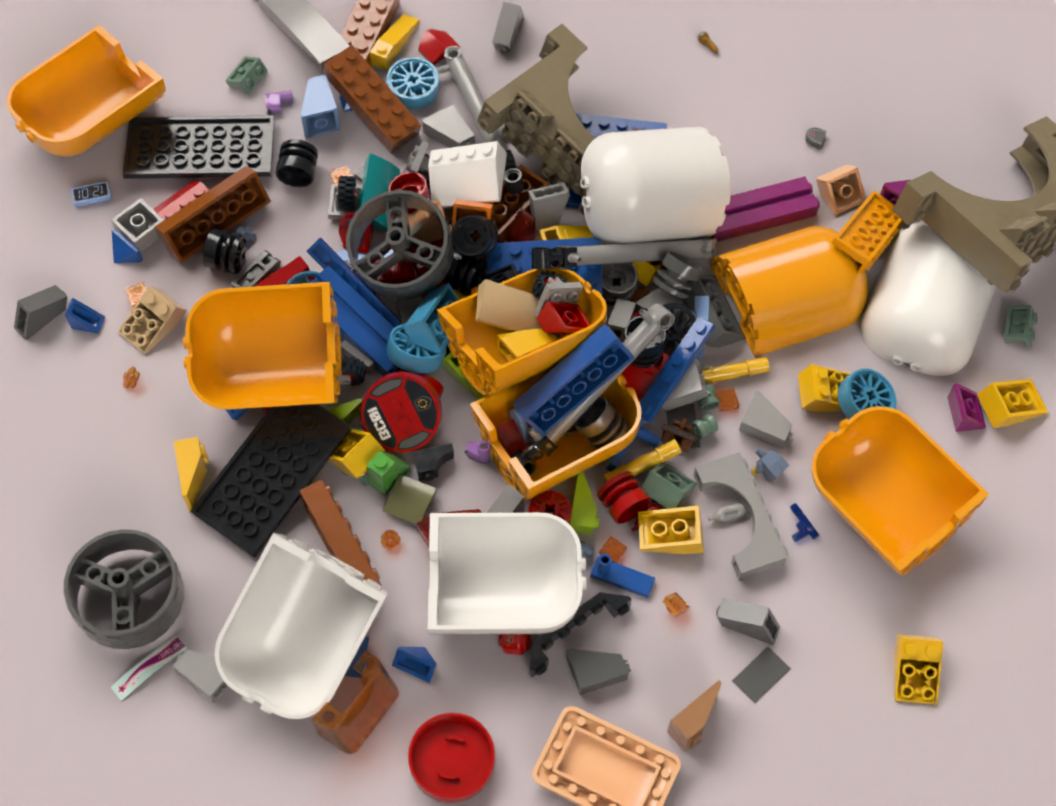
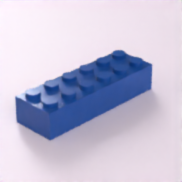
[513,324,635,436]

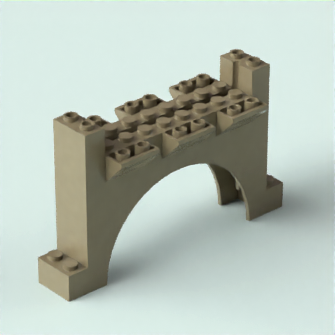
[477,24,605,245]
[892,116,1056,294]

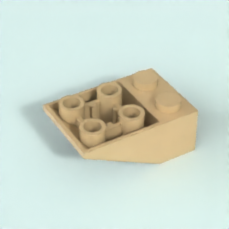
[118,285,187,354]

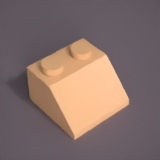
[816,165,866,215]

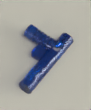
[790,503,820,542]

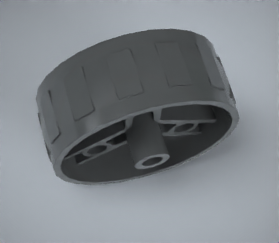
[346,190,454,300]
[63,529,184,649]

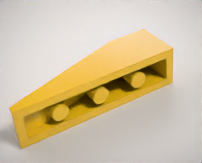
[370,14,420,72]

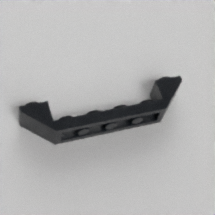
[529,592,632,678]

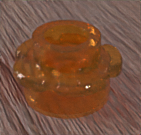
[381,530,401,550]

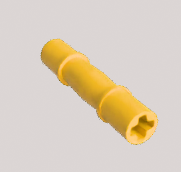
[702,357,770,384]
[603,439,682,482]

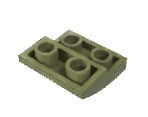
[383,475,437,526]

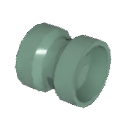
[700,384,720,411]
[691,414,718,440]

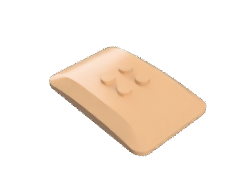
[532,706,681,806]

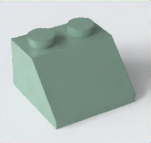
[641,462,697,509]

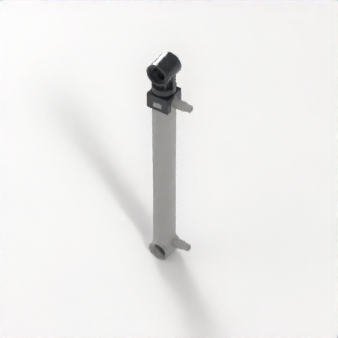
[436,46,524,195]
[531,238,717,269]
[510,304,675,476]

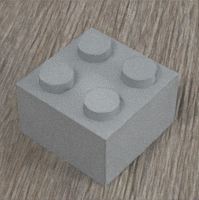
[111,198,164,253]

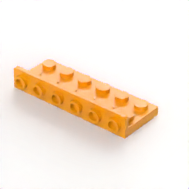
[831,190,905,274]

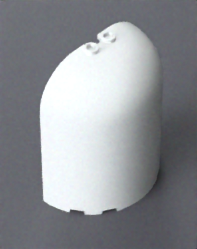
[580,127,731,245]
[861,223,996,376]
[428,513,586,635]
[215,533,387,719]

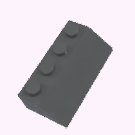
[685,273,746,348]

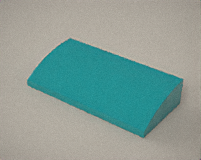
[357,153,400,232]

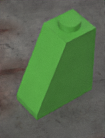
[366,451,411,496]

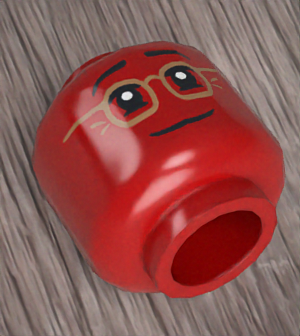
[498,634,531,655]

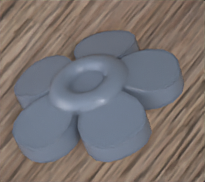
[236,226,256,247]
[580,540,594,557]

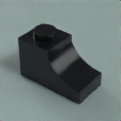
[413,443,454,481]

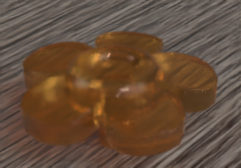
[631,286,651,303]
[123,367,140,388]

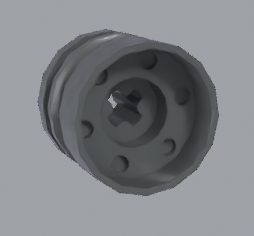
[653,251,703,299]

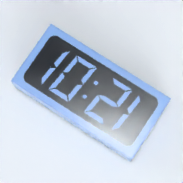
[71,181,112,207]

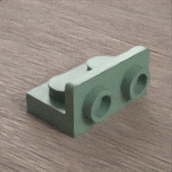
[225,56,268,95]
[1004,305,1038,347]

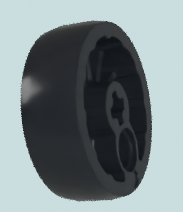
[662,303,698,358]

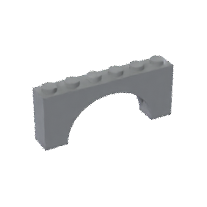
[693,452,788,580]

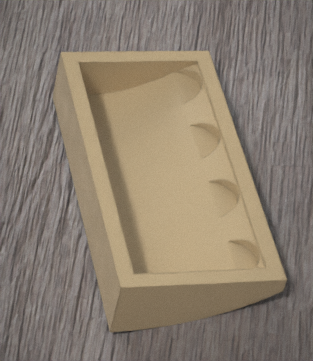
[476,279,541,332]

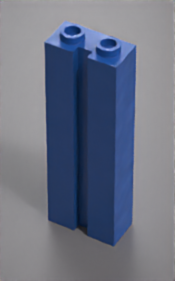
[310,265,398,376]

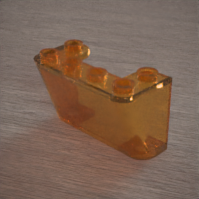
[313,650,399,754]

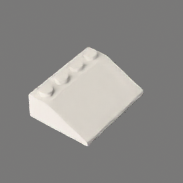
[428,141,507,209]

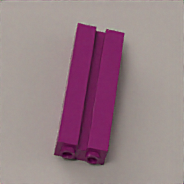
[710,176,820,242]

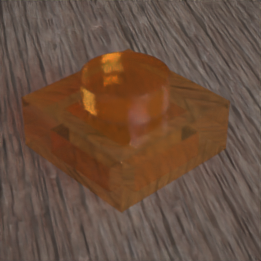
[330,166,351,184]
[125,282,146,307]
[715,388,739,412]
[599,536,627,563]
[662,592,690,616]

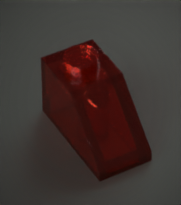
[507,208,536,243]
[496,419,526,457]

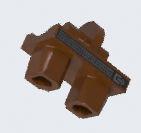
[661,417,697,452]

